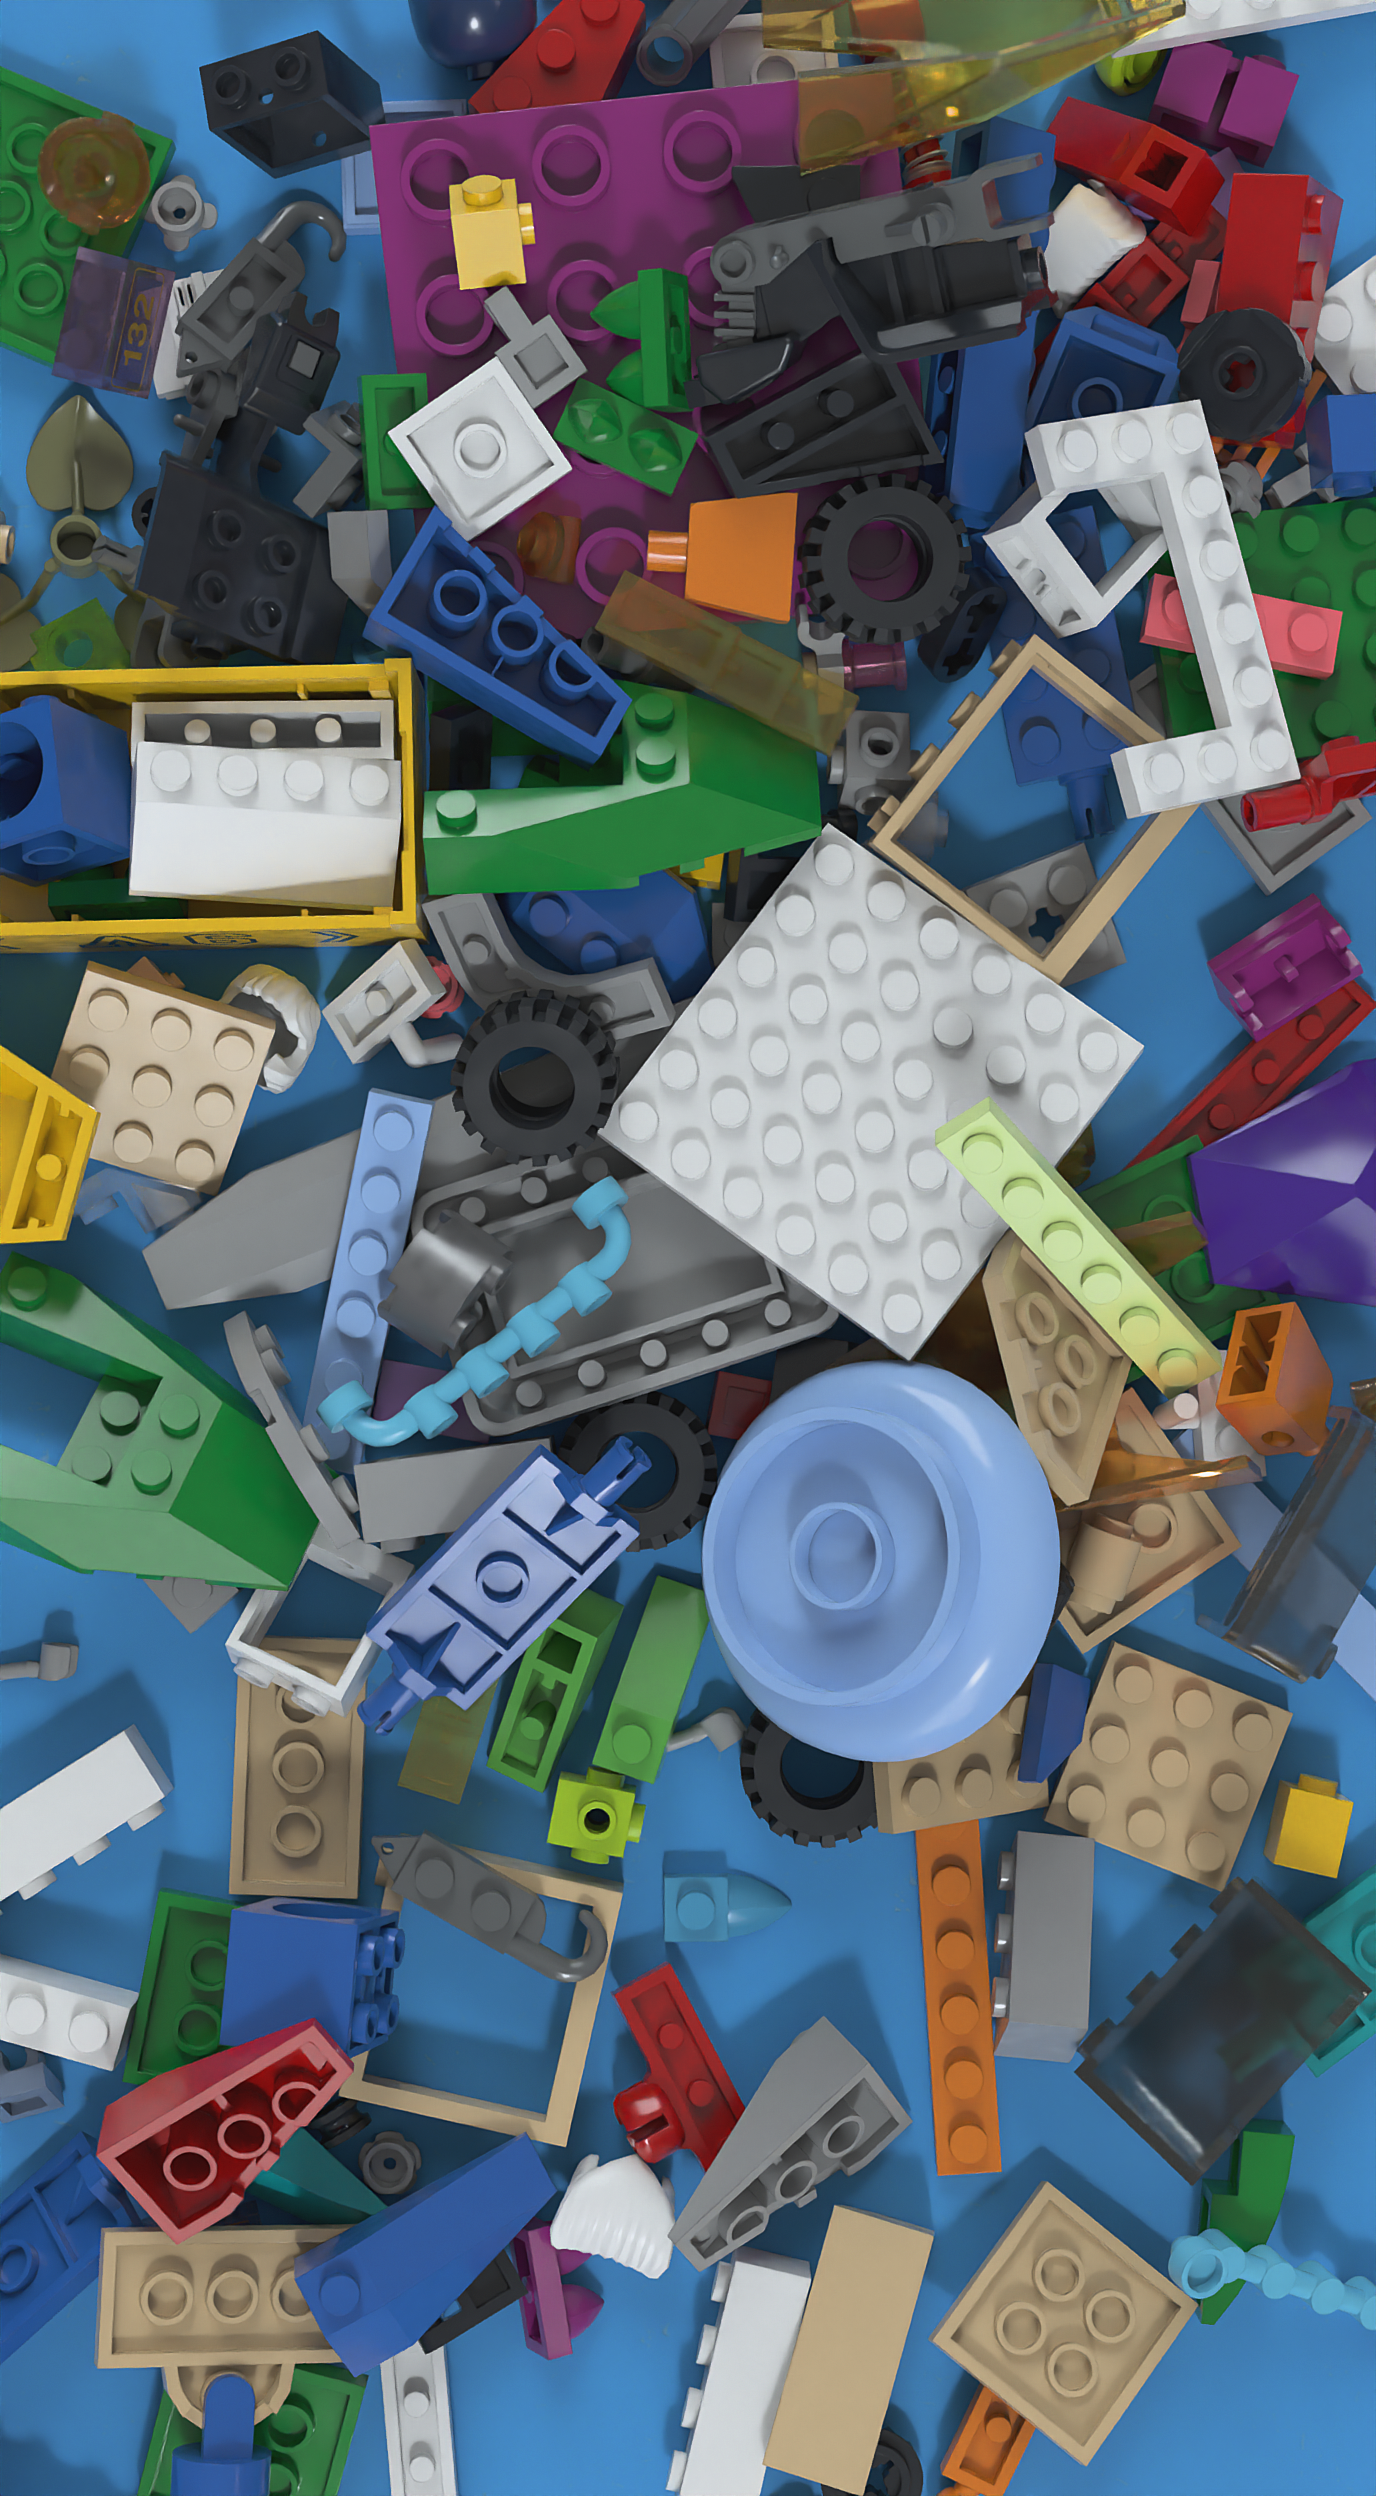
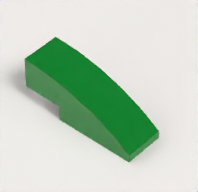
[1192,2117,1295,2325]

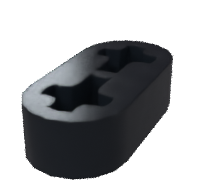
[917,566,1008,683]

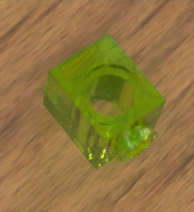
[29,597,132,671]

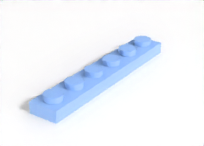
[302,1088,436,1475]

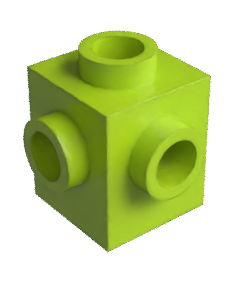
[547,1766,646,1864]

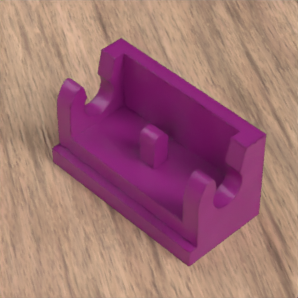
[1206,893,1363,1043]

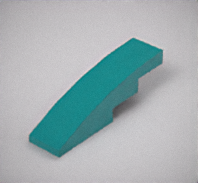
[169,2070,388,2224]

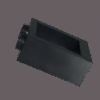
[199,30,386,179]

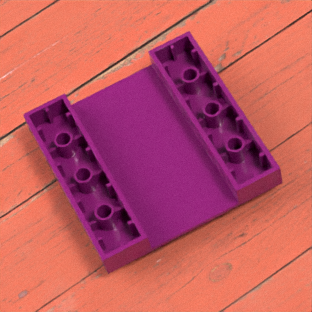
[369,69,924,639]

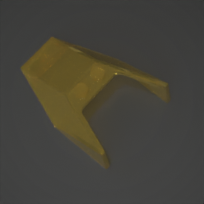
[761,0,1186,176]

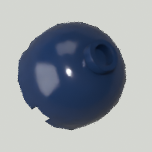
[408,0,538,81]

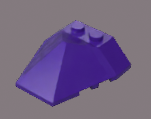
[1186,1058,1376,1307]

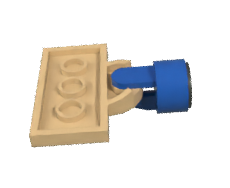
[94,2224,357,2496]

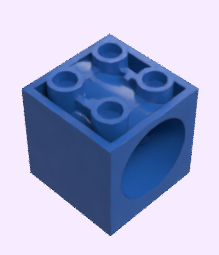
[0,695,132,887]
[219,1896,405,2059]

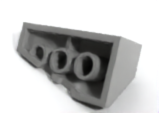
[667,2016,913,2272]

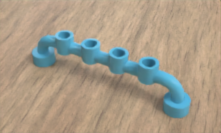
[316,1176,632,1447]
[1168,2228,1376,2330]

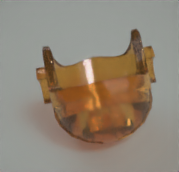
[37,110,151,235]

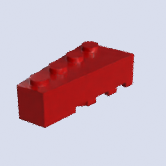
[1209,173,1344,449]

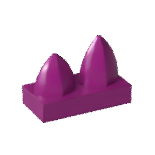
[509,2217,604,2360]

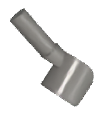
[0,1642,79,1681]
[667,1707,747,1752]

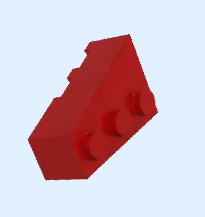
[467,0,646,115]

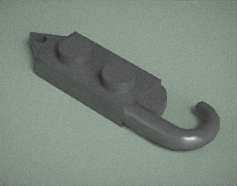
[174,200,347,378]
[371,1829,608,1983]

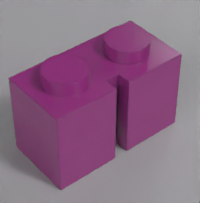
[1147,39,1299,168]

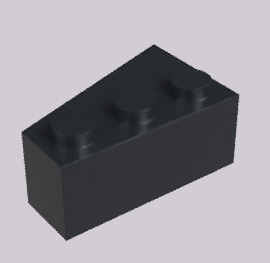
[699,347,945,499]

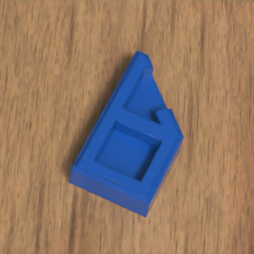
[1017,1663,1091,1783]

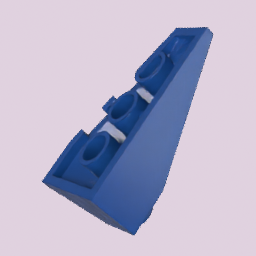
[294,2132,557,2377]

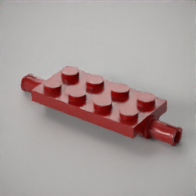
[1240,736,1376,832]

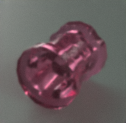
[842,638,907,697]

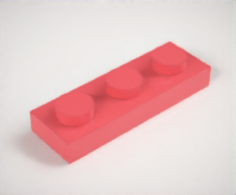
[1139,573,1343,680]

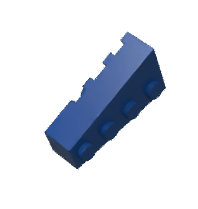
[362,505,632,772]

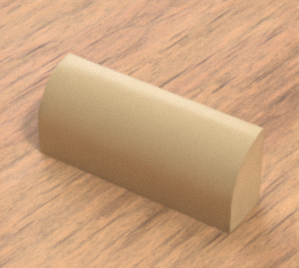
[762,2205,934,2496]

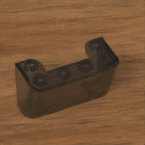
[1074,1875,1373,2186]

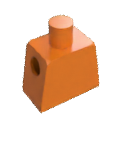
[646,492,798,624]
[1215,1302,1333,1456]

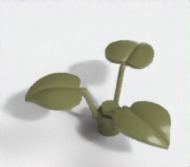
[0,395,198,672]

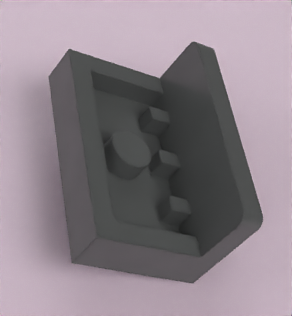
[293,401,365,518]

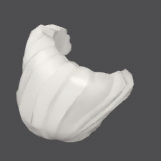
[218,964,321,1094]

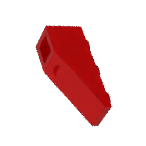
[1046,96,1226,237]

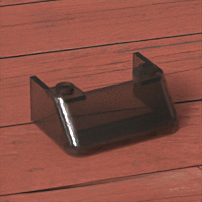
[1195,1405,1376,1684]

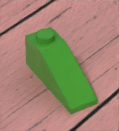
[592,1575,710,1784]
[486,1588,624,1793]

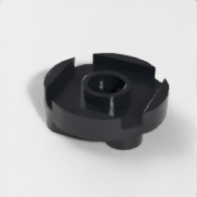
[1177,307,1312,444]

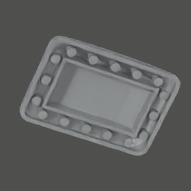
[410,1136,840,1437]

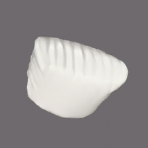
[1044,179,1147,319]
[550,2153,675,2279]

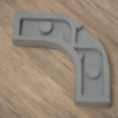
[421,893,676,1040]
[223,1311,361,1549]

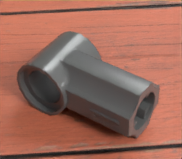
[636,0,749,87]

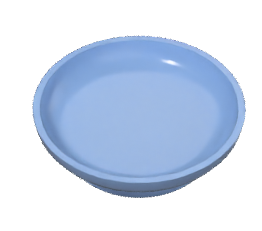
[701,1359,1060,1762]

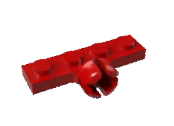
[610,1961,745,2175]

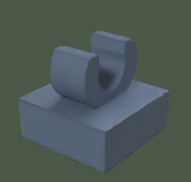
[0,2047,65,2124]

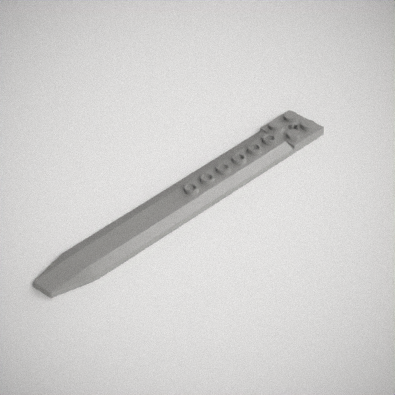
[142,842,1127,1310]

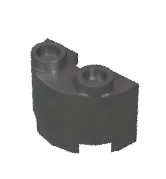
[377,1209,515,1358]

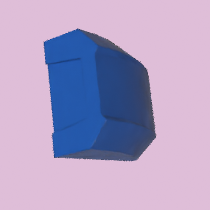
[1022,306,1180,456]

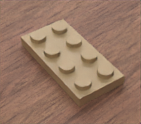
[229,1635,368,1899]

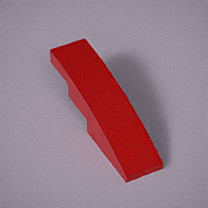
[1028,204,1227,397]

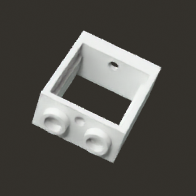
[982,480,1168,639]
[225,1522,416,1718]

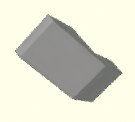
[327,510,394,618]

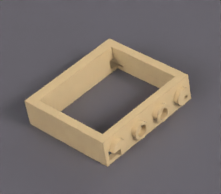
[866,634,1201,985]
[338,1833,624,2147]

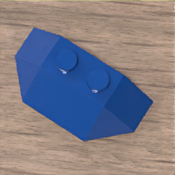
[497,868,716,1004]

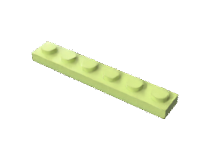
[935,1096,1223,1400]

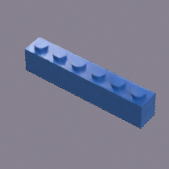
[918,114,1056,530]

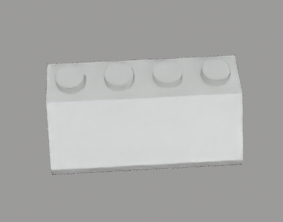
[129,741,401,911]

